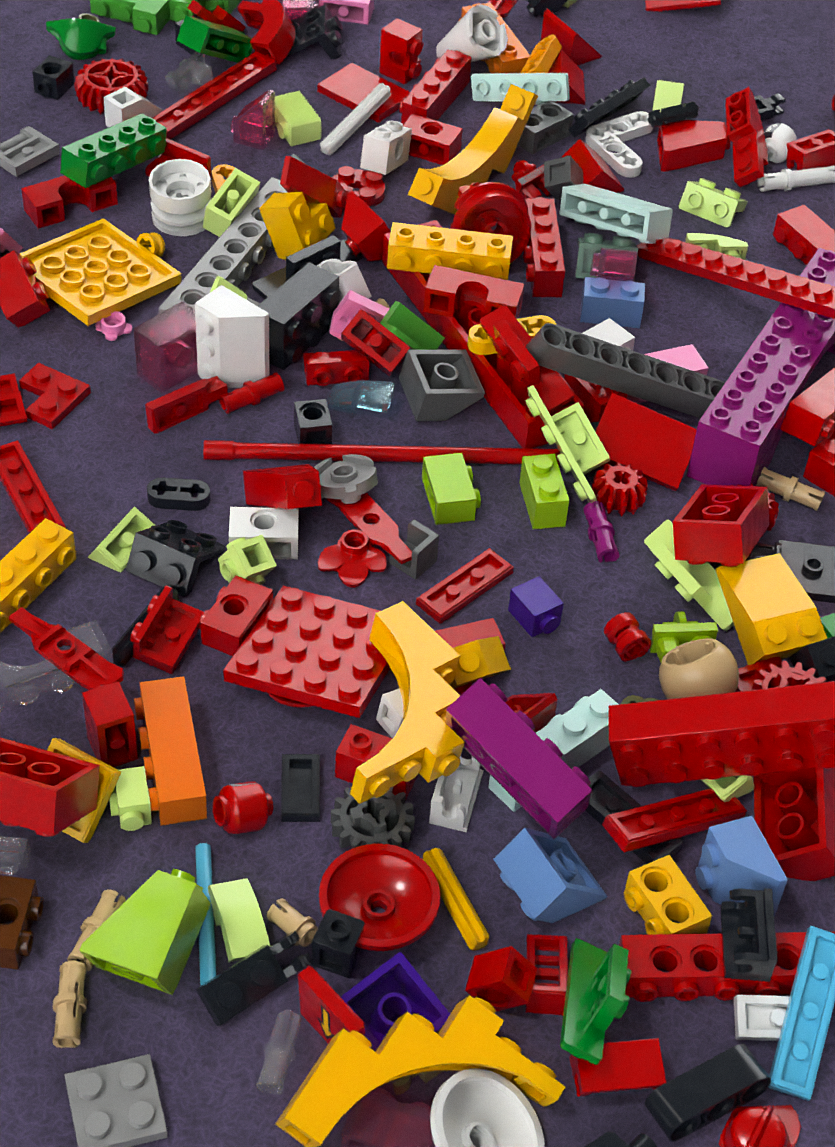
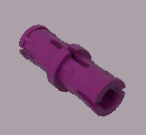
[583,501,619,563]

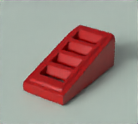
[526,934,568,1015]

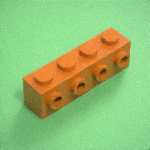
[458,3,530,73]
[134,676,207,825]

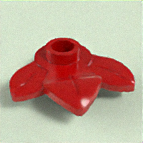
[318,529,387,588]

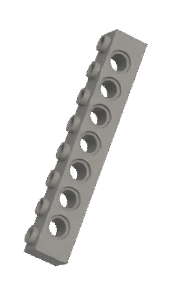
[159,177,288,341]

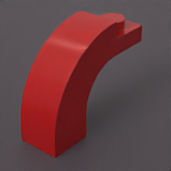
[237,0,296,65]

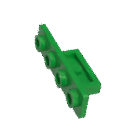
[560,938,631,1065]

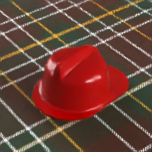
[719,1105,801,1147]

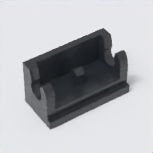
[720,888,777,982]

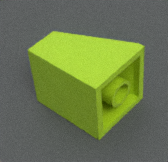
[79,869,211,995]

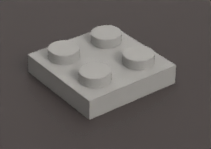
[64,1054,168,1147]

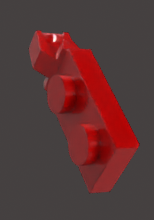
[145,376,228,434]

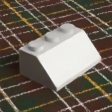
[195,285,269,388]

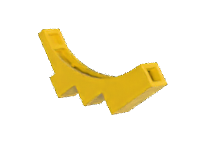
[275,995,565,1147]

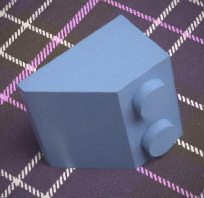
[580,277,645,328]
[695,815,788,917]
[493,828,608,923]

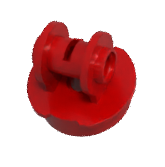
[450,182,531,263]

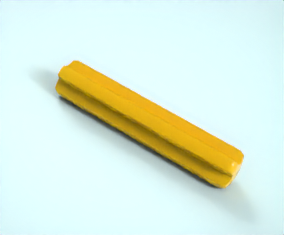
[422,847,489,951]

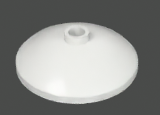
[430,1068,545,1147]

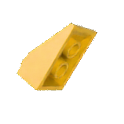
[715,553,827,665]

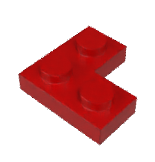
[19,362,91,429]

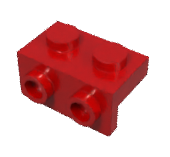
[130,585,203,674]

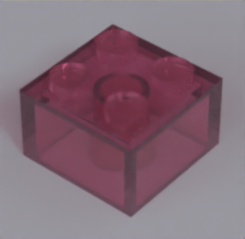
[134,301,198,393]

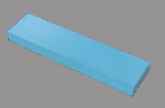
[768,926,835,1101]

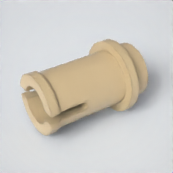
[267,898,318,947]

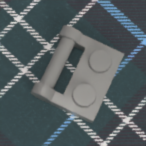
[0,126,60,177]

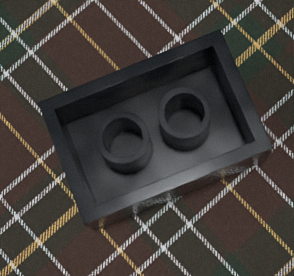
[258,262,340,370]

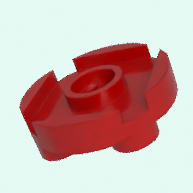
[332,166,385,206]

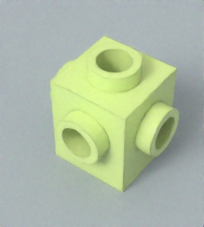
[218,535,277,585]

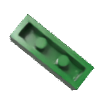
[176,15,253,63]

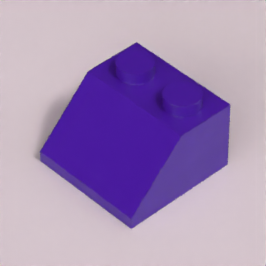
[341,951,450,1051]

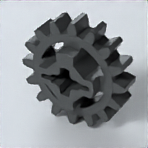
[330,787,415,849]

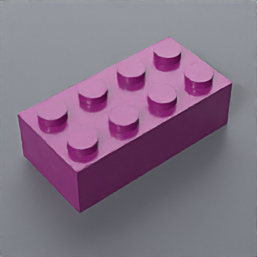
[446,678,592,839]

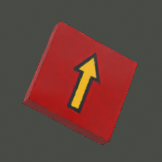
[298,966,365,1044]

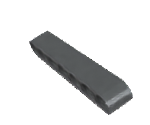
[526,323,725,418]

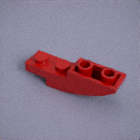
[725,87,769,188]

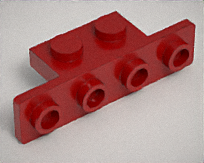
[480,305,574,413]

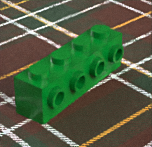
[60,113,167,188]

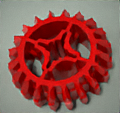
[75,58,149,115]

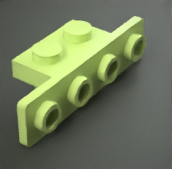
[525,385,610,503]
[644,520,734,631]

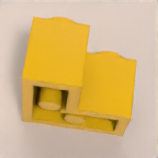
[259,192,336,260]

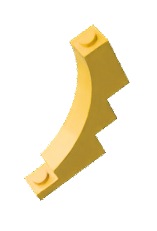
[408,84,538,215]

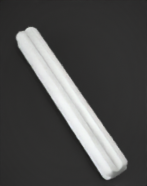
[320,83,391,155]

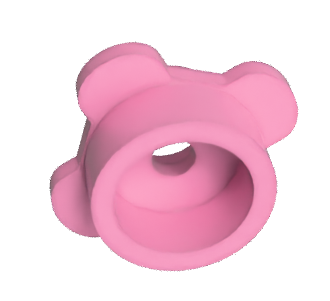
[95,311,132,341]

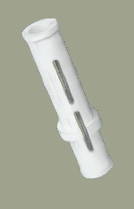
[758,165,835,192]

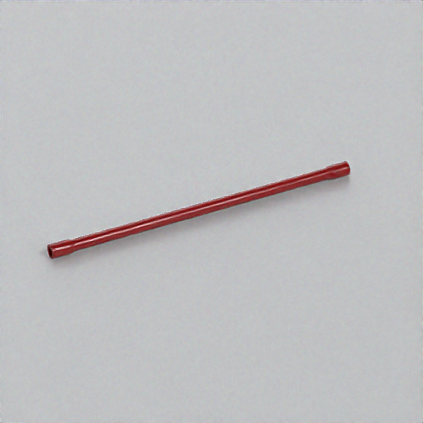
[203,440,615,466]

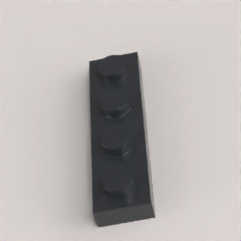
[568,77,650,138]

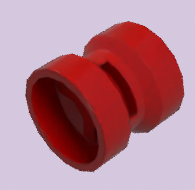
[604,612,652,662]

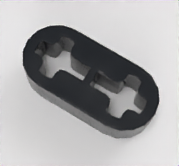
[147,477,211,511]

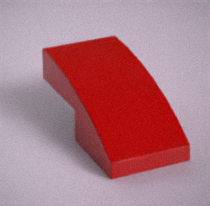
[187,0,246,31]
[0,373,27,427]

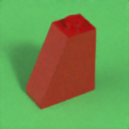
[657,120,731,172]
[243,464,322,509]

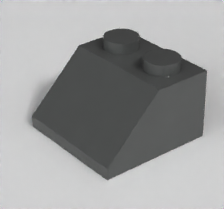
[399,350,485,421]

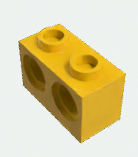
[624,855,712,935]

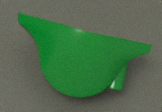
[46,18,116,60]

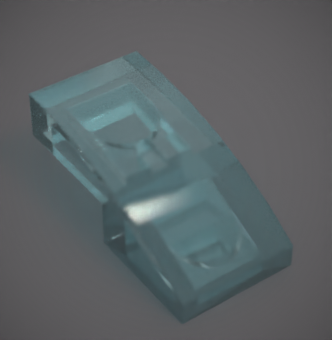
[327,380,395,414]

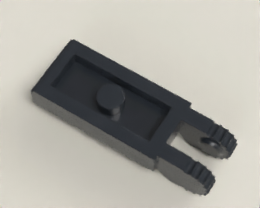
[196,931,312,1026]

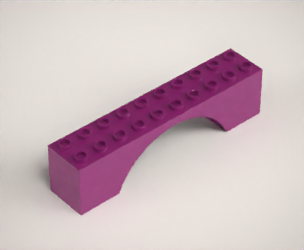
[687,248,835,486]

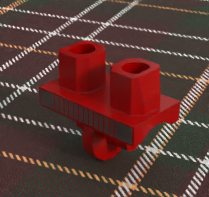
[512,160,551,200]

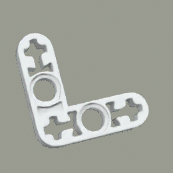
[585,111,653,178]

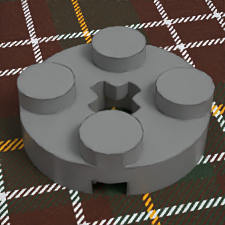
[314,454,378,504]

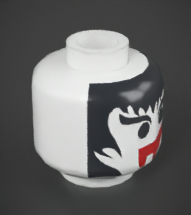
[764,123,797,163]

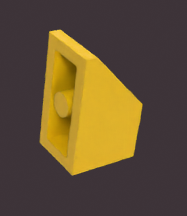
[450,636,511,689]

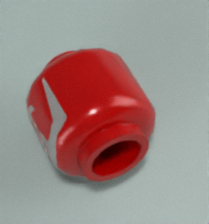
[213,781,273,835]

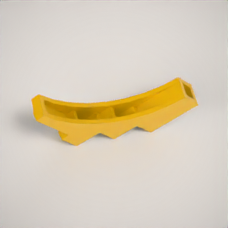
[350,601,465,804]

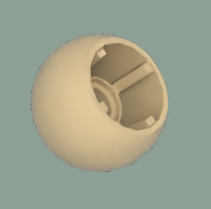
[659,638,739,699]

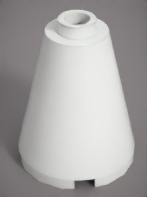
[436,4,507,62]

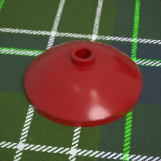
[319,844,440,951]

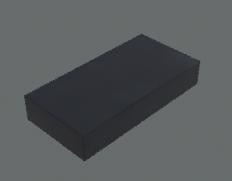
[281,754,320,822]

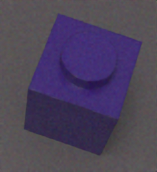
[508,576,564,637]

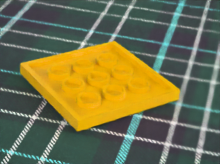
[20,218,182,326]

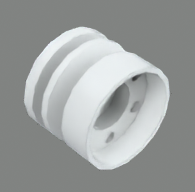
[149,159,211,237]

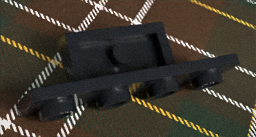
[252,235,362,299]

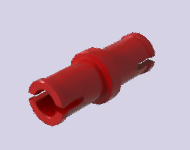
[219,372,285,414]

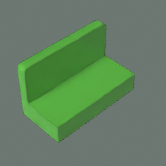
[380,301,444,350]

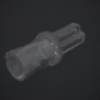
[256,1009,302,1095]

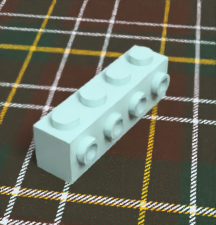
[559,184,673,244]
[488,689,619,812]

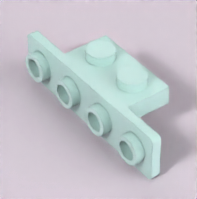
[471,73,570,105]

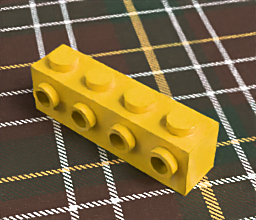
[387,222,513,280]
[0,518,76,633]

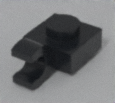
[754,94,786,121]

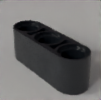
[645,1044,771,1142]

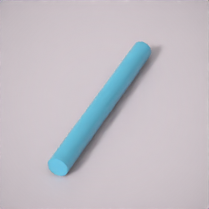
[195,843,217,986]

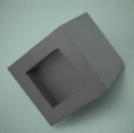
[544,155,584,200]
[389,520,439,580]

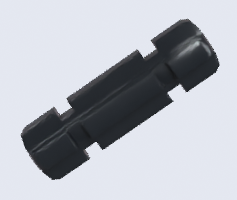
[647,102,699,127]

